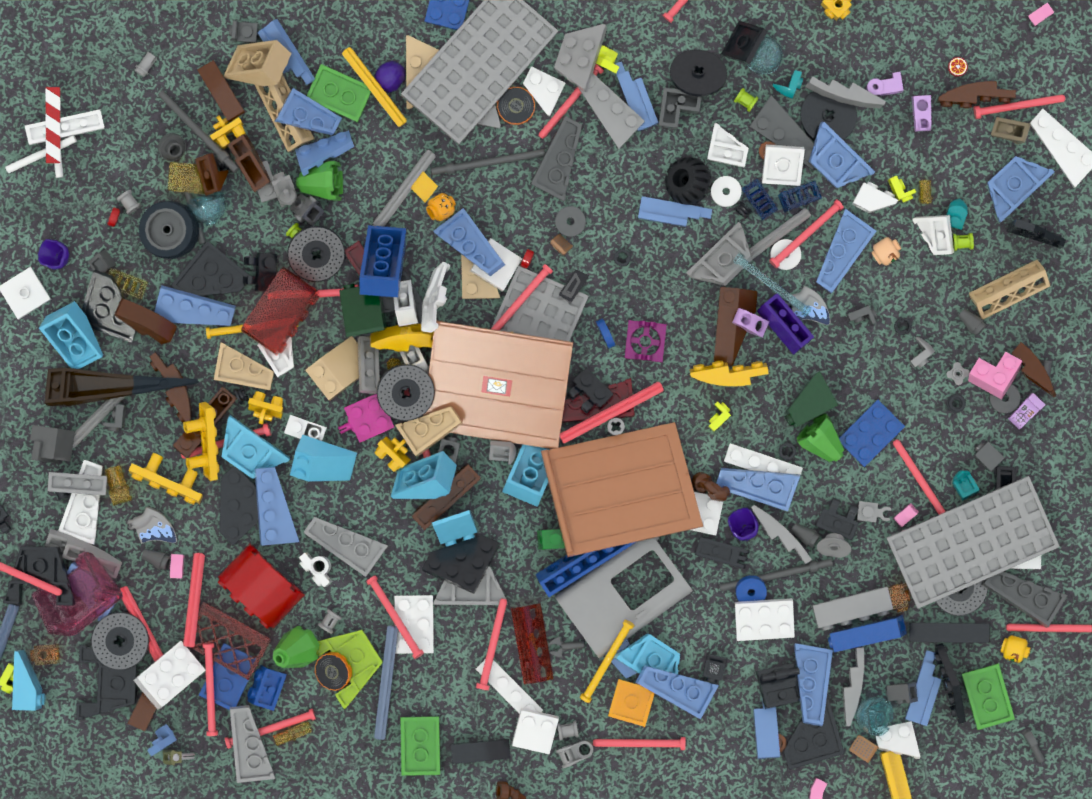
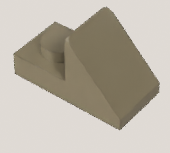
[991,117,1031,145]

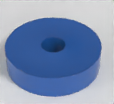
[596,318,616,349]
[735,575,767,602]

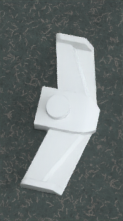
[421,262,450,333]

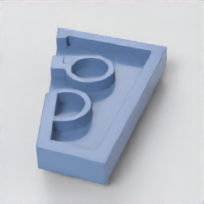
[274,88,342,135]

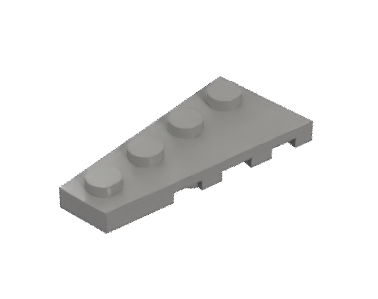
[577,74,645,149]
[303,517,388,577]
[230,705,275,783]

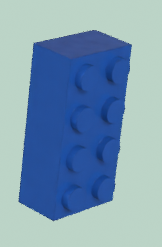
[360,225,406,298]

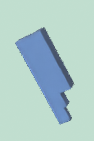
[257,19,315,85]
[615,61,658,131]
[638,196,712,227]
[905,650,942,726]
[753,699,780,759]

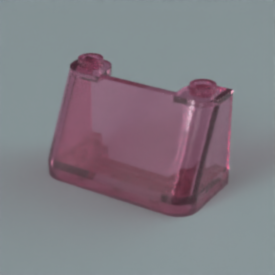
[32,552,123,636]

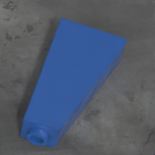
[828,615,907,652]

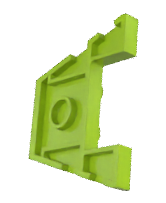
[317,630,383,709]

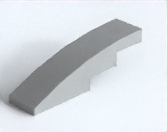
[805,76,886,109]
[750,505,812,564]
[44,529,122,578]
[842,647,864,726]

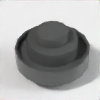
[158,133,186,161]

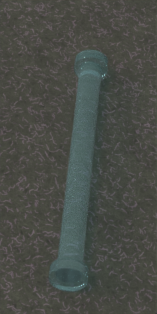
[733,253,812,317]

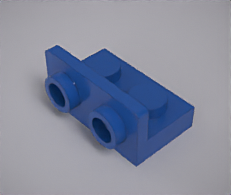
[247,665,287,711]

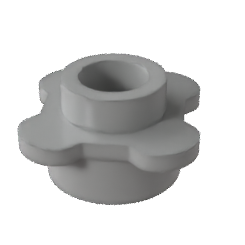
[946,362,969,385]

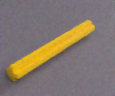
[342,47,407,127]

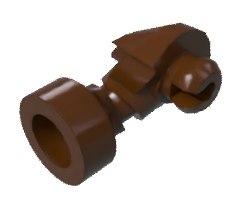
[692,472,730,502]
[496,781,526,799]

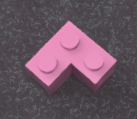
[968,352,1022,400]

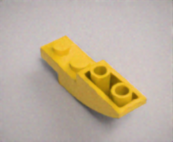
[370,324,434,352]
[690,361,769,386]

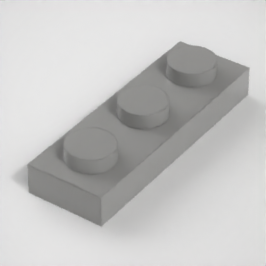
[358,336,380,394]
[47,472,108,495]

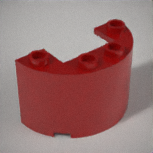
[218,543,305,629]

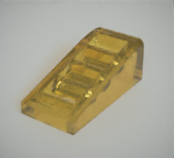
[109,268,148,300]

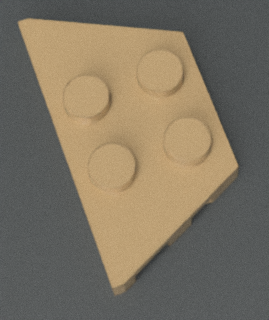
[406,35,439,109]

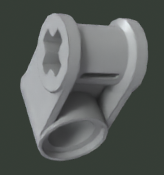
[556,740,594,768]

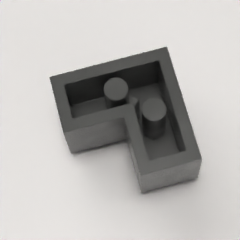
[658,87,701,131]

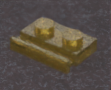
[167,162,205,194]

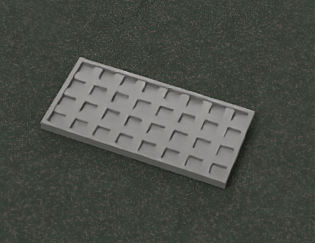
[401,0,558,145]
[491,266,589,341]
[886,476,1060,609]

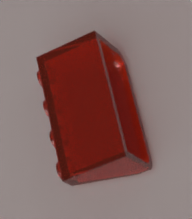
[241,267,319,356]

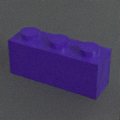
[757,293,814,355]

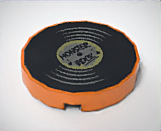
[497,87,535,125]
[315,652,352,691]

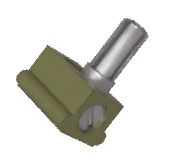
[163,749,195,765]

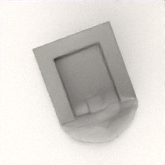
[909,337,935,368]
[489,440,517,465]

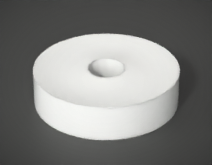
[711,176,742,207]
[770,239,801,270]

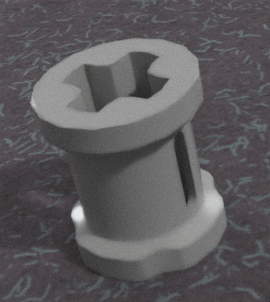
[117,190,142,215]
[607,418,625,435]
[318,609,342,634]
[557,721,579,741]

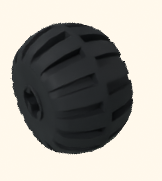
[665,157,712,205]

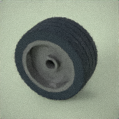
[139,201,199,259]

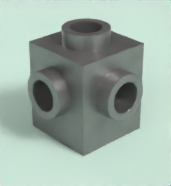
[289,194,324,226]

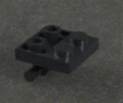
[756,663,800,709]

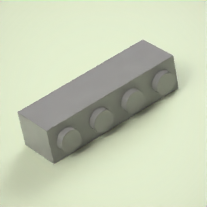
[811,586,893,631]

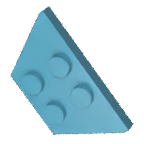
[221,415,290,479]
[614,634,680,674]

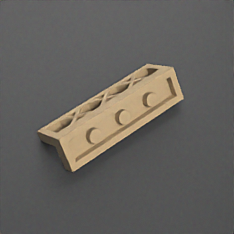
[254,74,314,152]
[969,260,1050,319]

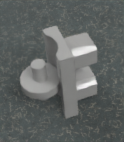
[272,172,298,208]

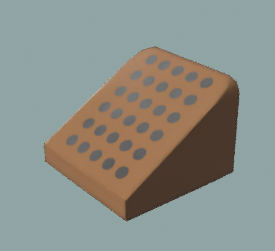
[550,234,573,256]
[849,735,879,763]

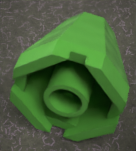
[296,161,343,201]
[796,413,844,462]
[273,626,320,668]

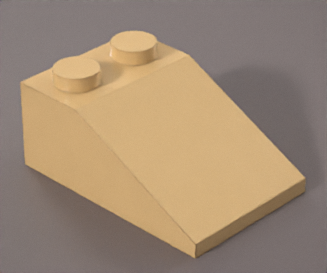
[224,40,291,86]
[305,336,359,401]

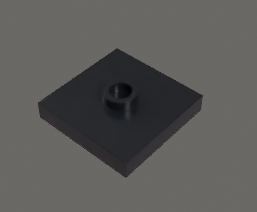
[721,21,768,65]

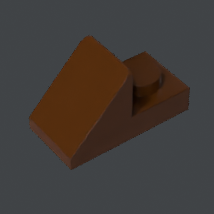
[195,153,229,196]

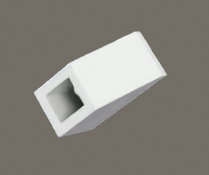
[852,182,898,213]
[284,415,327,441]

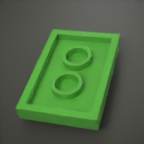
[307,64,372,123]
[961,663,1015,730]
[400,716,440,776]

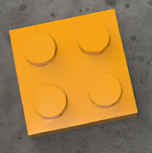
[608,679,655,727]

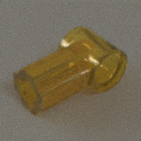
[105,465,133,506]

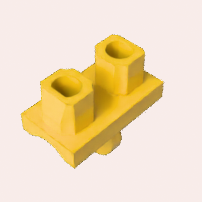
[210,115,246,149]
[248,391,283,425]
[375,436,411,472]

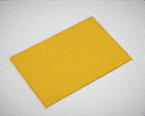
[411,172,438,203]

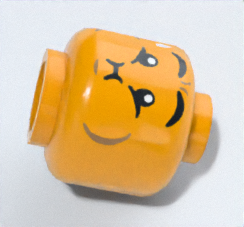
[426,193,456,221]

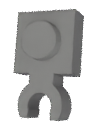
[857,501,891,522]

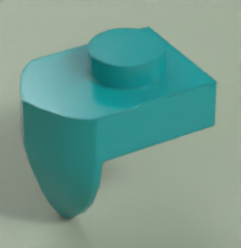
[773,70,804,98]
[946,198,968,230]
[952,470,980,501]

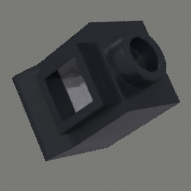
[702,653,727,683]

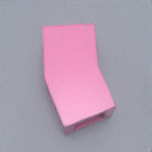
[1028,3,1054,26]
[894,503,919,527]
[170,554,184,578]
[809,778,827,799]

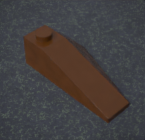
[714,287,757,366]

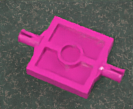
[338,394,395,443]

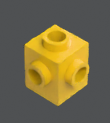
[821,0,852,21]

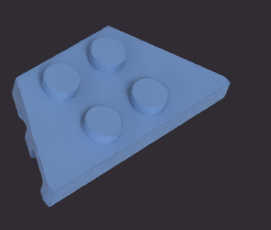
[809,121,875,188]
[987,156,1055,223]

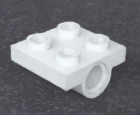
[299,552,333,587]

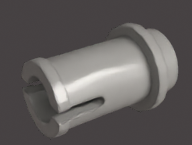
[135,52,157,77]

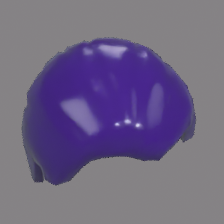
[374,60,406,93]
[38,239,70,269]
[728,507,759,541]

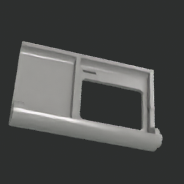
[554,537,693,659]

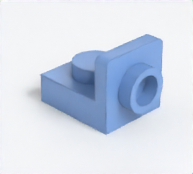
[147,724,177,756]

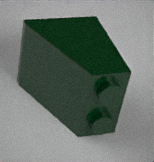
[339,284,387,337]
[784,371,838,428]

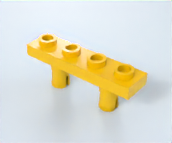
[183,402,219,481]
[129,453,203,505]

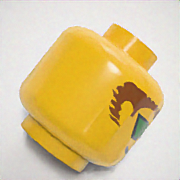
[1001,635,1031,663]

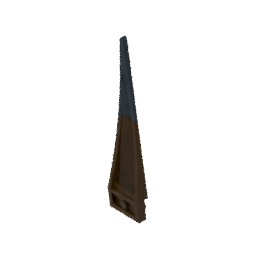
[44,367,199,406]

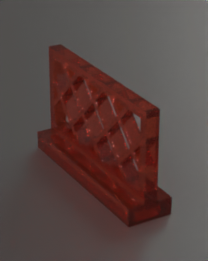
[182,602,272,680]

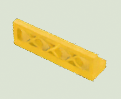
[879,751,912,799]

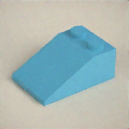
[39,301,103,369]
[290,434,357,482]
[502,444,551,507]
[391,451,457,499]
[432,510,477,547]
[12,650,46,711]

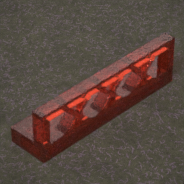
[511,603,553,684]

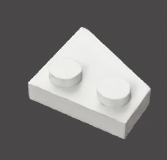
[523,67,566,116]
[913,215,954,255]
[874,721,920,759]

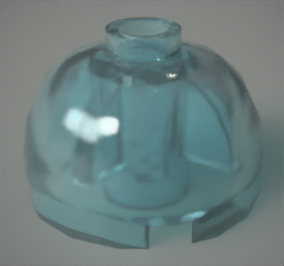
[747,36,783,75]
[186,192,226,226]
[856,697,893,736]

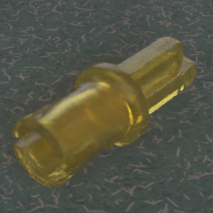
[273,722,312,746]

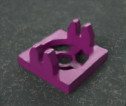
[624,320,667,362]

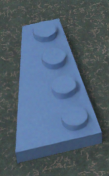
[433,208,505,276]
[816,209,876,293]
[716,468,800,511]
[794,643,833,726]
[635,665,719,719]

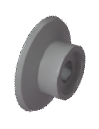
[817,533,851,558]

